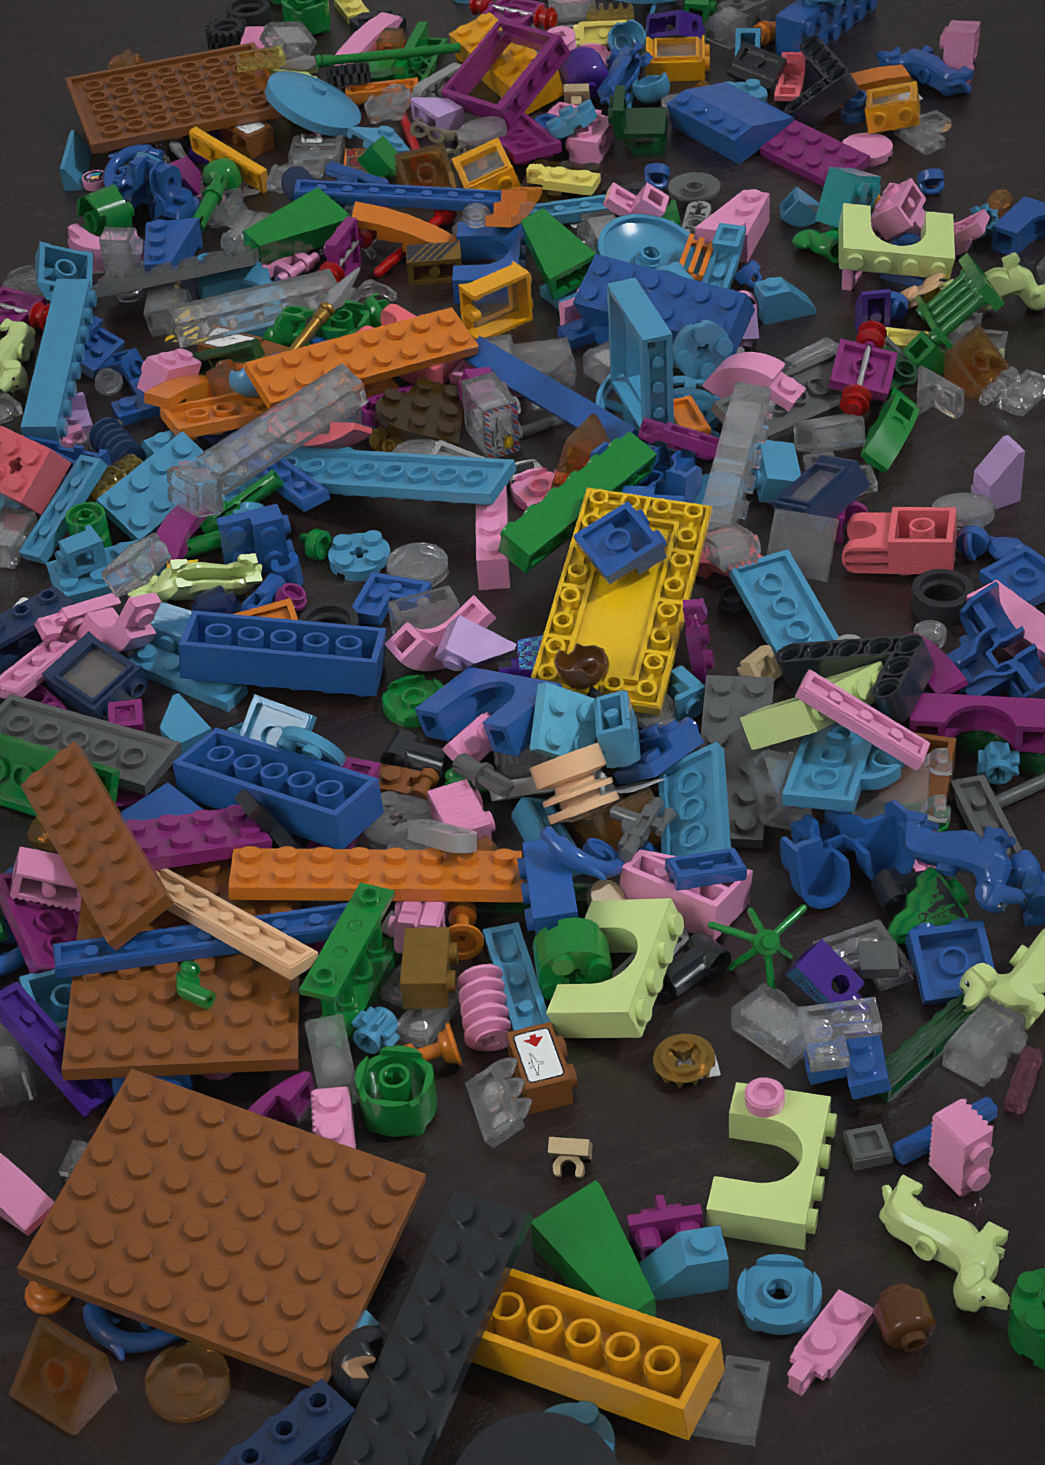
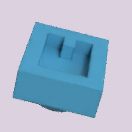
[670,665,705,722]

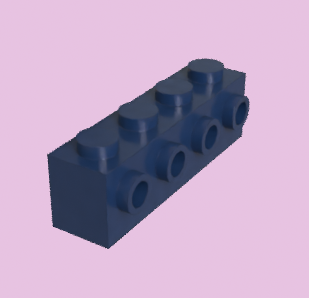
[0,585,75,671]
[216,1378,356,1465]

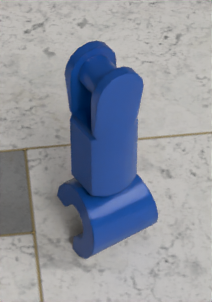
[240,551,304,612]

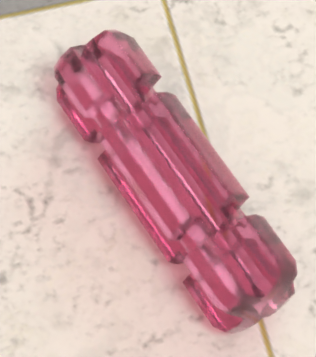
[1004,1046,1043,1114]

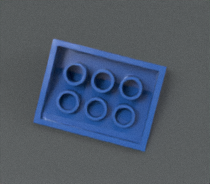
[666,82,794,165]

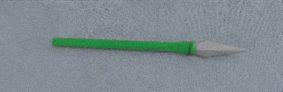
[268,43,461,71]

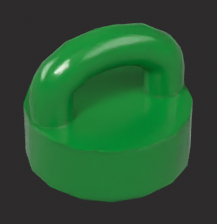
[299,529,332,561]

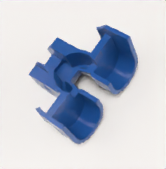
[116,156,201,221]
[590,442,702,503]
[947,581,1045,699]
[779,799,915,909]

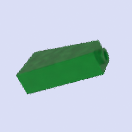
[243,187,352,265]
[521,208,596,300]
[530,1180,656,1317]

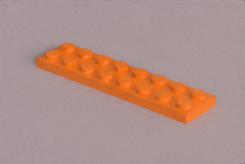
[244,307,479,411]
[160,378,399,440]
[228,846,523,902]

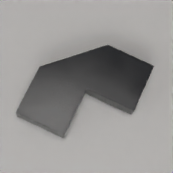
[234,789,305,849]

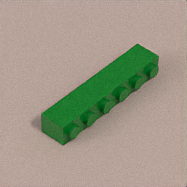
[498,431,657,574]

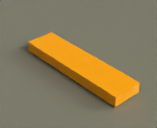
[189,126,270,194]

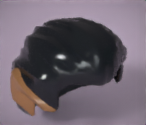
[331,1325,385,1408]

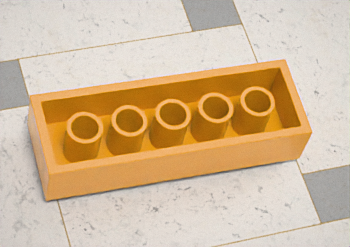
[449,12,564,115]
[472,1268,725,1441]

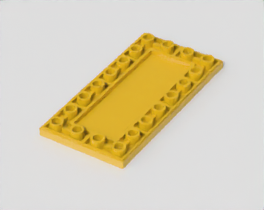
[531,488,712,716]

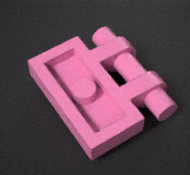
[262,251,320,286]

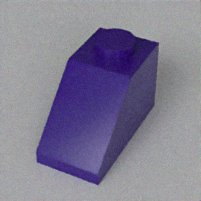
[855,289,891,333]

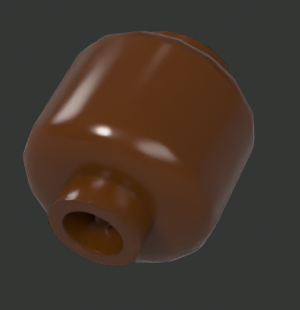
[873,1283,937,1352]

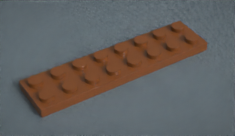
[21,741,175,951]

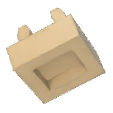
[564,84,590,105]
[737,645,782,681]
[548,1137,593,1179]

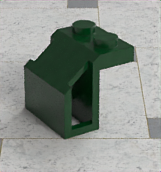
[608,85,667,156]

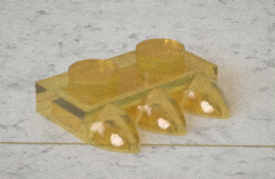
[234,46,286,73]

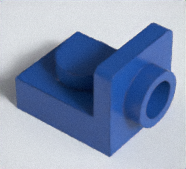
[98,348,144,385]

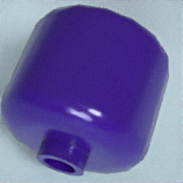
[558,47,609,100]

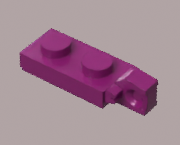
[638,417,725,460]
[682,598,714,683]

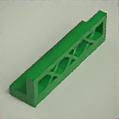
[394,21,448,83]

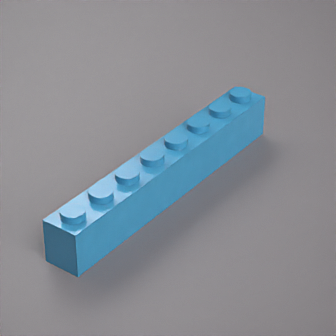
[21,279,97,446]

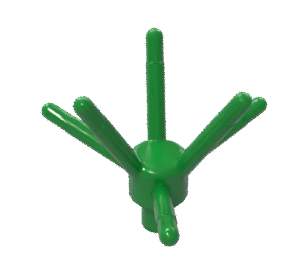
[708,904,807,1001]

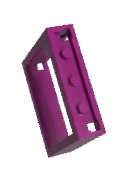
[440,18,571,127]

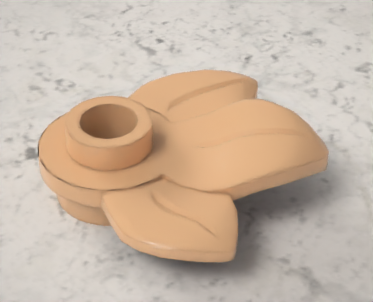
[901,273,946,309]

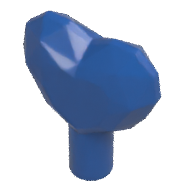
[987,535,1026,561]

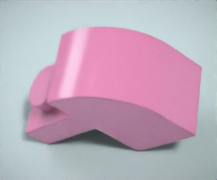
[603,182,670,217]

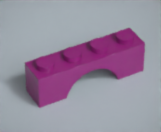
[909,693,1045,753]

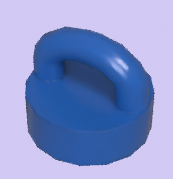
[644,163,670,190]
[917,168,945,196]
[734,260,762,289]
[890,292,909,321]
[956,525,989,562]

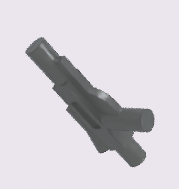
[609,797,677,862]

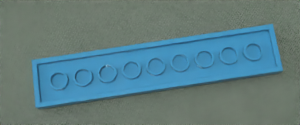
[222,445,517,505]

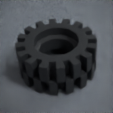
[205,16,247,50]
[326,63,371,87]

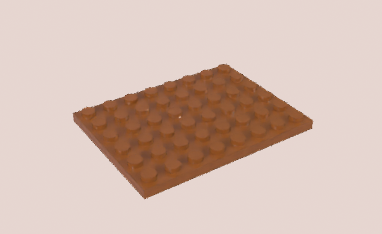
[65,42,283,154]
[62,858,301,1081]
[17,1069,426,1387]

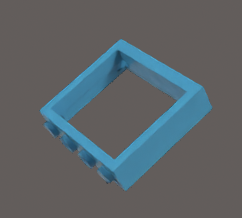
[607,277,674,430]

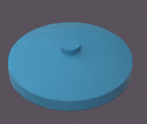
[265,71,361,136]
[596,214,704,275]

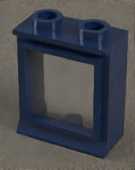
[769,454,871,533]
[42,631,150,722]

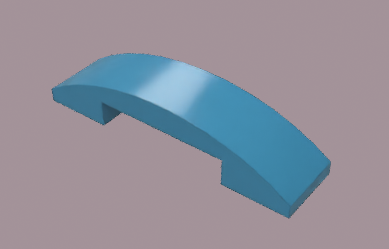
[702,223,746,289]

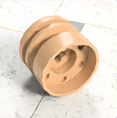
[529,742,620,825]

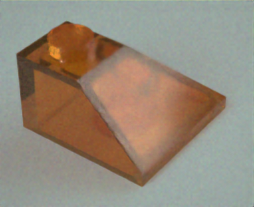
[551,413,611,488]

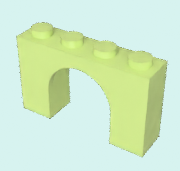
[839,203,955,280]
[740,661,884,750]
[546,898,684,1038]
[706,1082,837,1250]

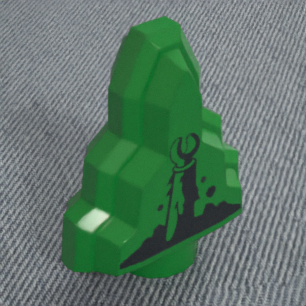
[885,866,970,945]

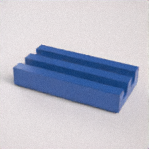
[665,848,747,891]

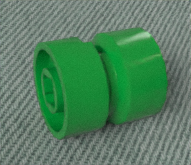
[65,502,112,548]

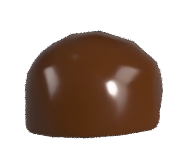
[554,643,610,690]

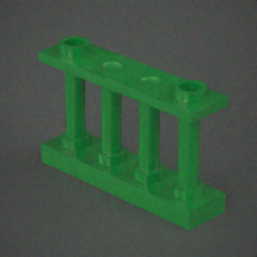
[915,253,1005,350]
[299,882,401,1059]

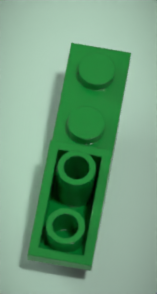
[861,387,920,474]

